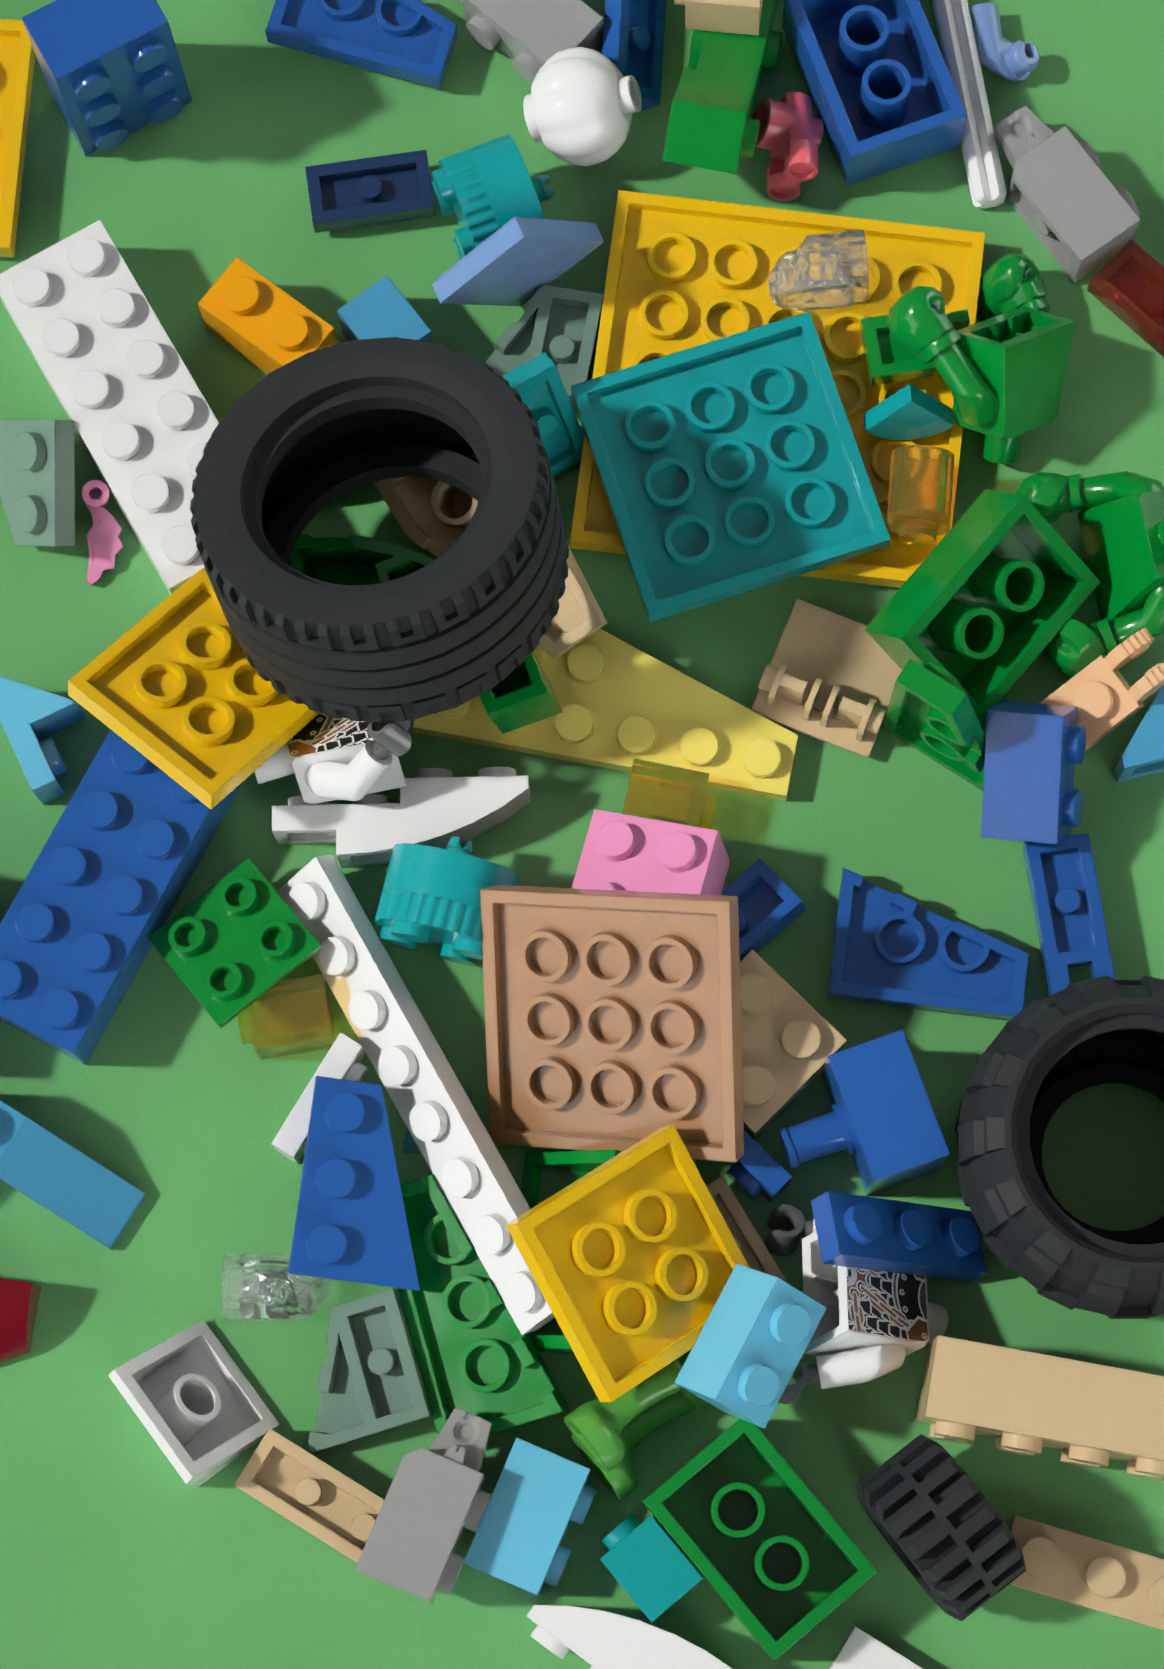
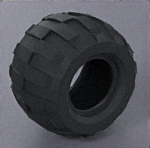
[955,975,1164,1319]

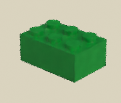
[865,489,1100,723]
[643,1419,878,1661]

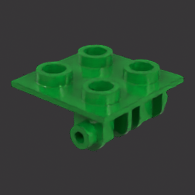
[147,858,323,1029]

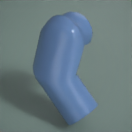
[969,2,1040,81]

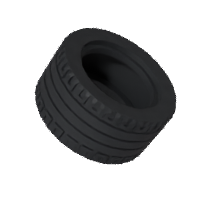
[190,337,569,722]

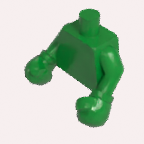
[887,254,1075,464]
[1015,471,1164,678]

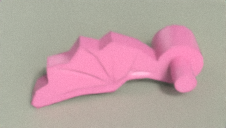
[82,480,123,585]

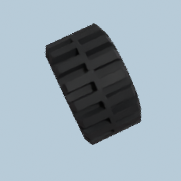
[856,1434,1026,1621]

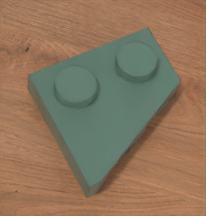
[485,284,604,418]
[0,420,75,546]
[308,1288,433,1453]

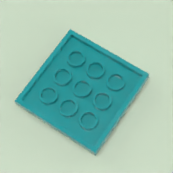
[571,311,891,623]

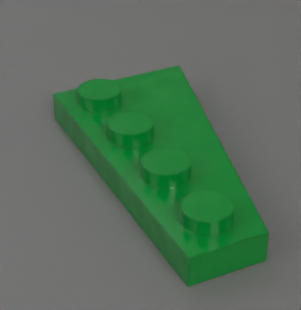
[398,1175,571,1435]

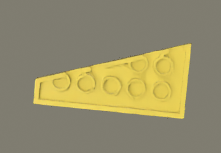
[413,629,798,801]

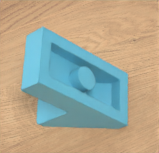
[0,676,85,805]

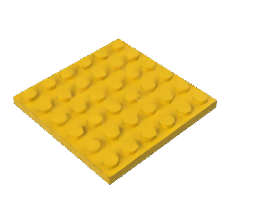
[570,190,985,588]

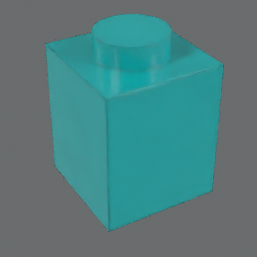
[600,1514,703,1623]

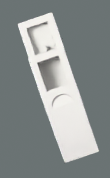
[272,767,530,868]
[527,1605,733,1669]

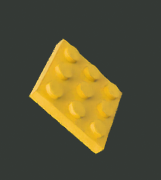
[68,568,321,809]
[506,1125,749,1402]

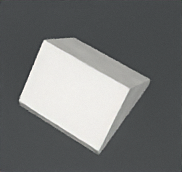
[108,1319,279,1487]

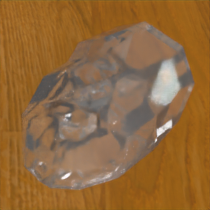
[768,230,869,311]
[221,1253,331,1323]

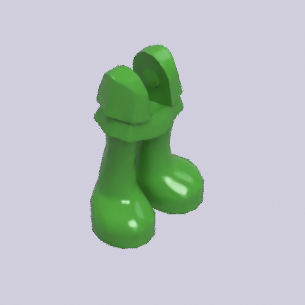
[564,1350,708,1501]

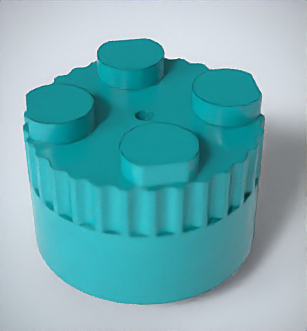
[431,134,555,260]
[374,836,519,966]

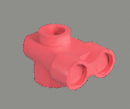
[752,92,823,202]

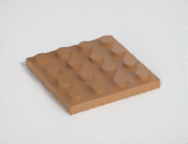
[480,885,744,1162]

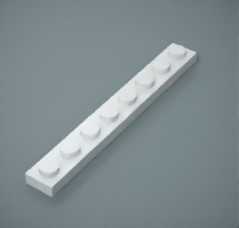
[277,855,555,1335]

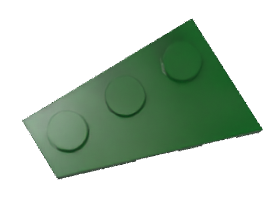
[883,659,986,791]

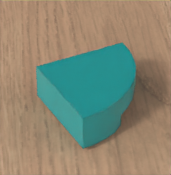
[864,384,954,440]

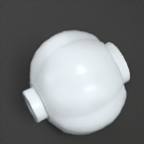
[523,47,642,166]

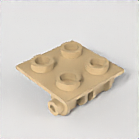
[751,599,902,759]

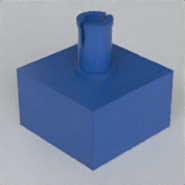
[778,1029,950,1196]

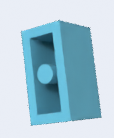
[674,1263,827,1429]
[463,1437,598,1595]

